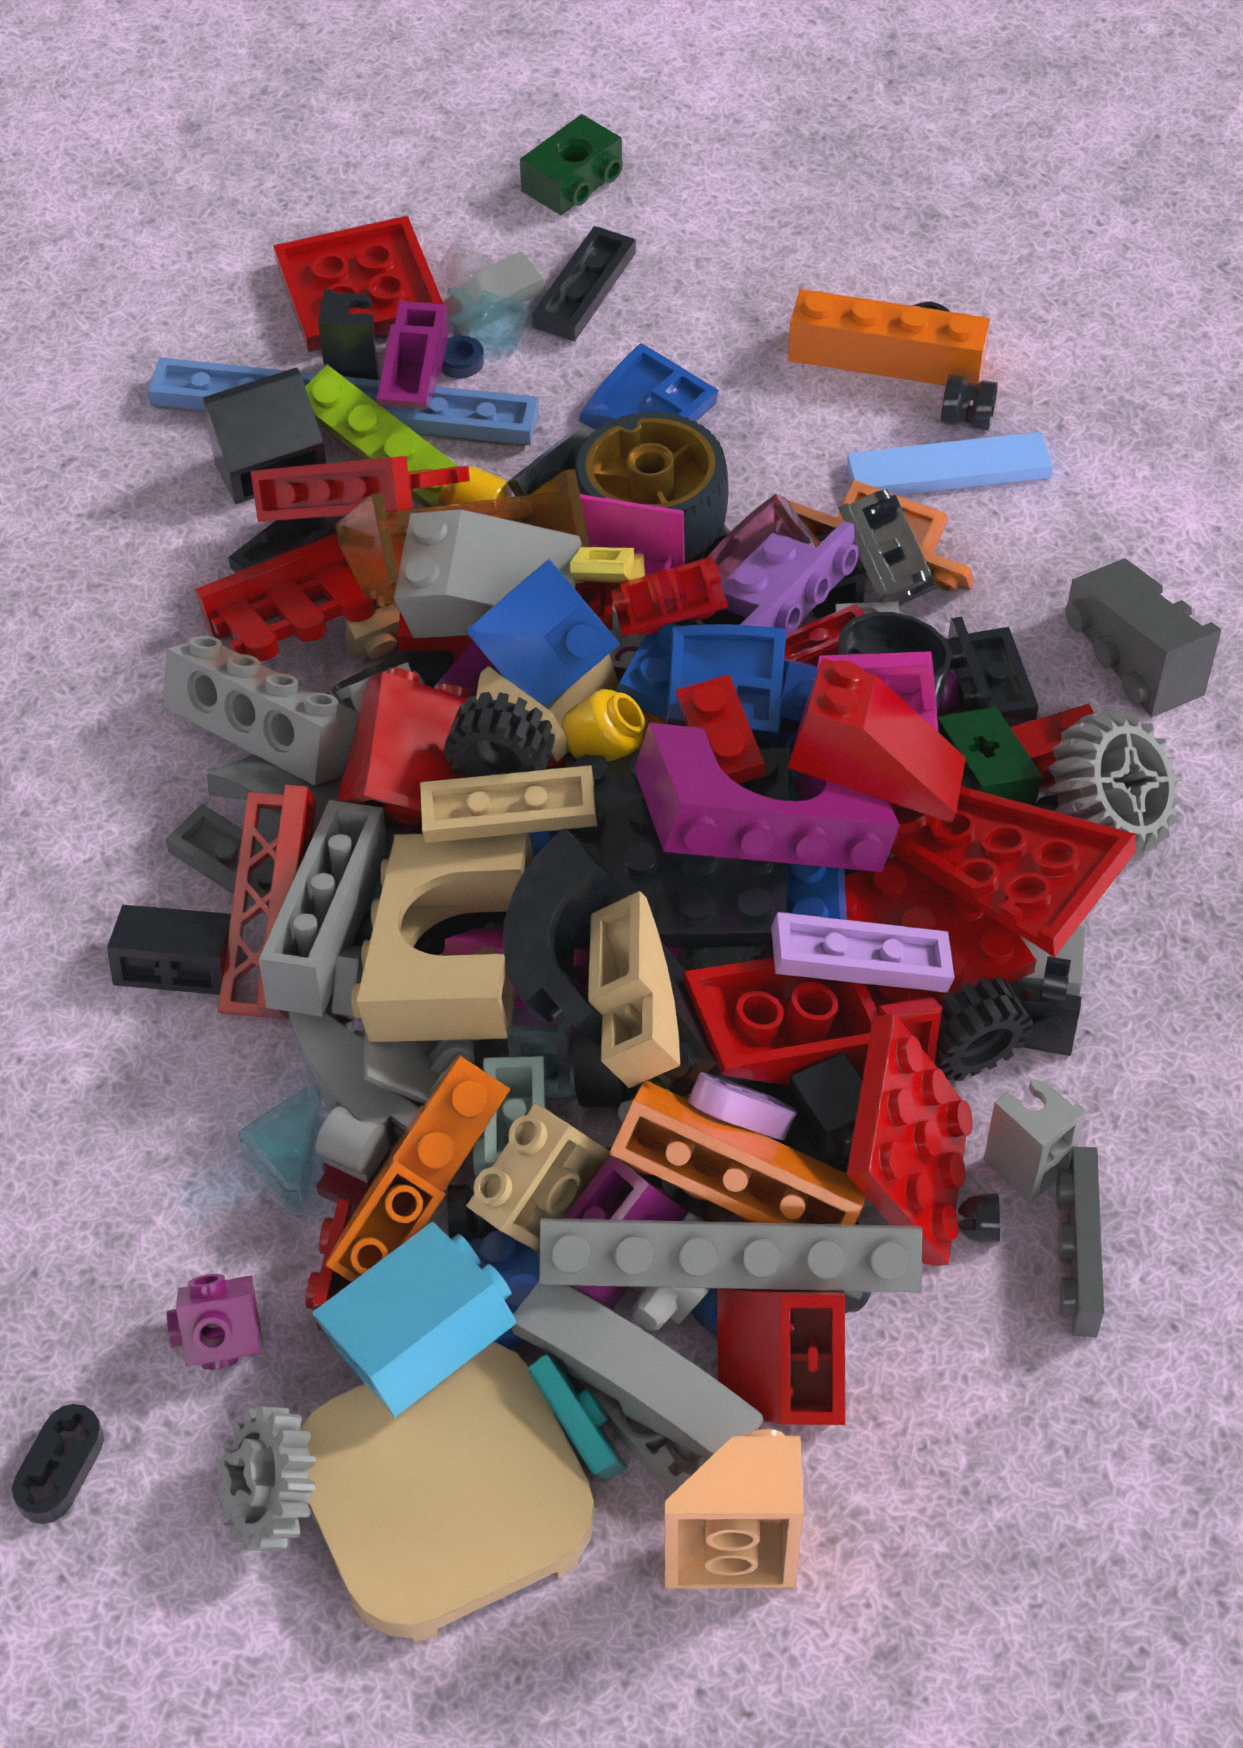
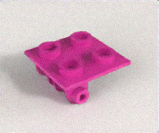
[578,494,685,584]

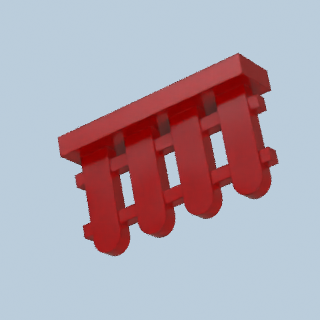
[251,456,470,522]
[195,515,403,661]

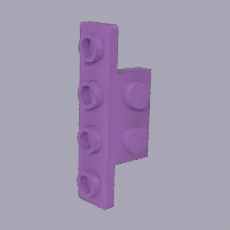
[721,521,859,636]

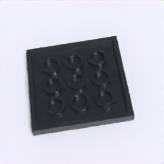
[559,748,791,949]

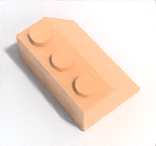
[665,1429,804,1588]

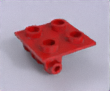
[611,557,728,637]

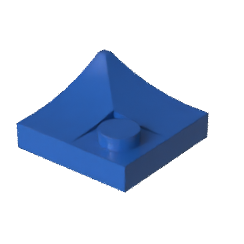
[579,343,719,429]
[465,559,620,707]
[665,624,786,740]

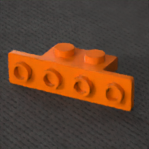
[780,480,974,591]

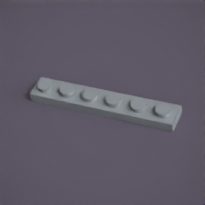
[539,1218,922,1293]

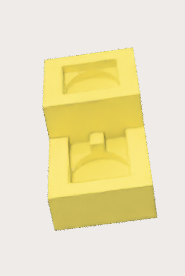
[570,547,645,583]

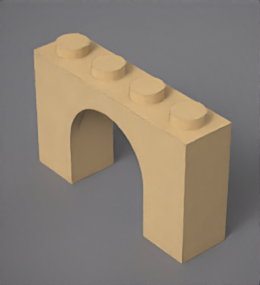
[351,833,534,1042]

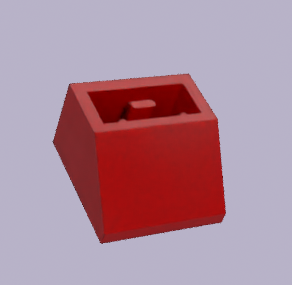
[717,1288,846,1425]

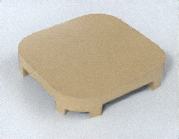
[299,1342,595,1643]

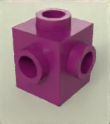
[166,1274,262,1370]

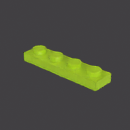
[305,365,458,510]

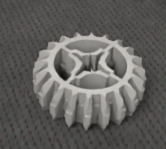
[1047,710,1182,857]

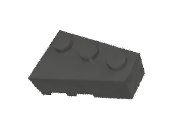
[1065,558,1222,718]

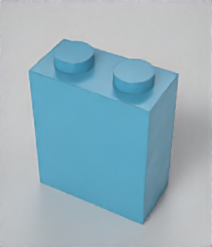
[312,1221,517,1418]

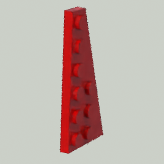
[889,786,1136,958]

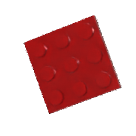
[273,215,444,352]
[845,856,1037,1013]
[847,1014,973,1266]

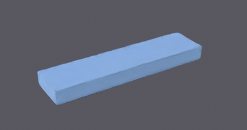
[847,432,1053,495]

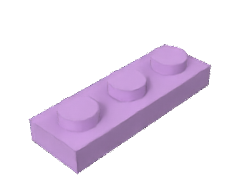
[771,912,954,992]

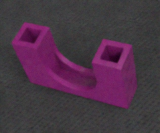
[634,722,900,872]

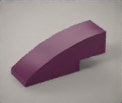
[377,301,449,409]

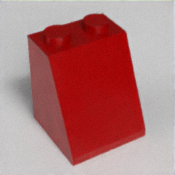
[337,668,471,828]

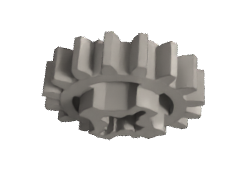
[218,1406,316,1551]

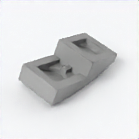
[443,251,545,336]

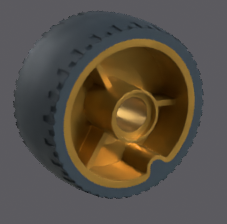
[574,411,729,561]

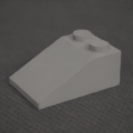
[394,509,582,639]

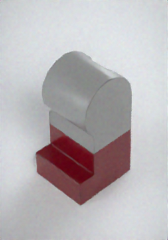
[316,1106,391,1212]

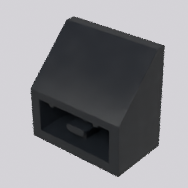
[202,367,327,504]

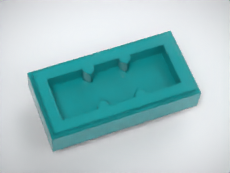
[529,1354,628,1480]

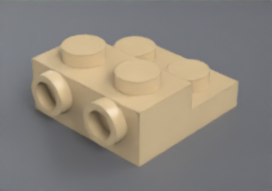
[466,1102,612,1252]

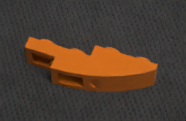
[325,1055,511,1282]

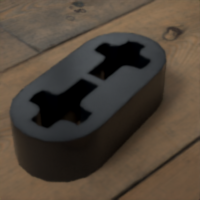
[12,1404,104,1524]

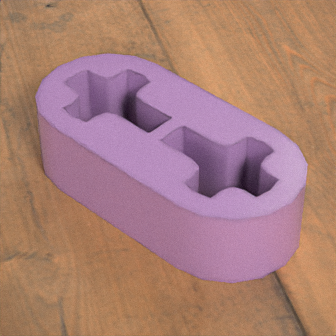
[687,1072,797,1140]

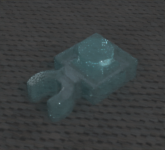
[447,287,530,352]

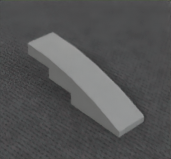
[511,1282,764,1459]

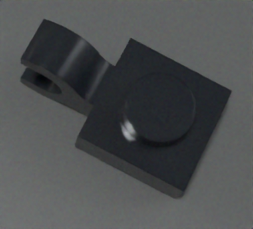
[1021,956,1082,1056]

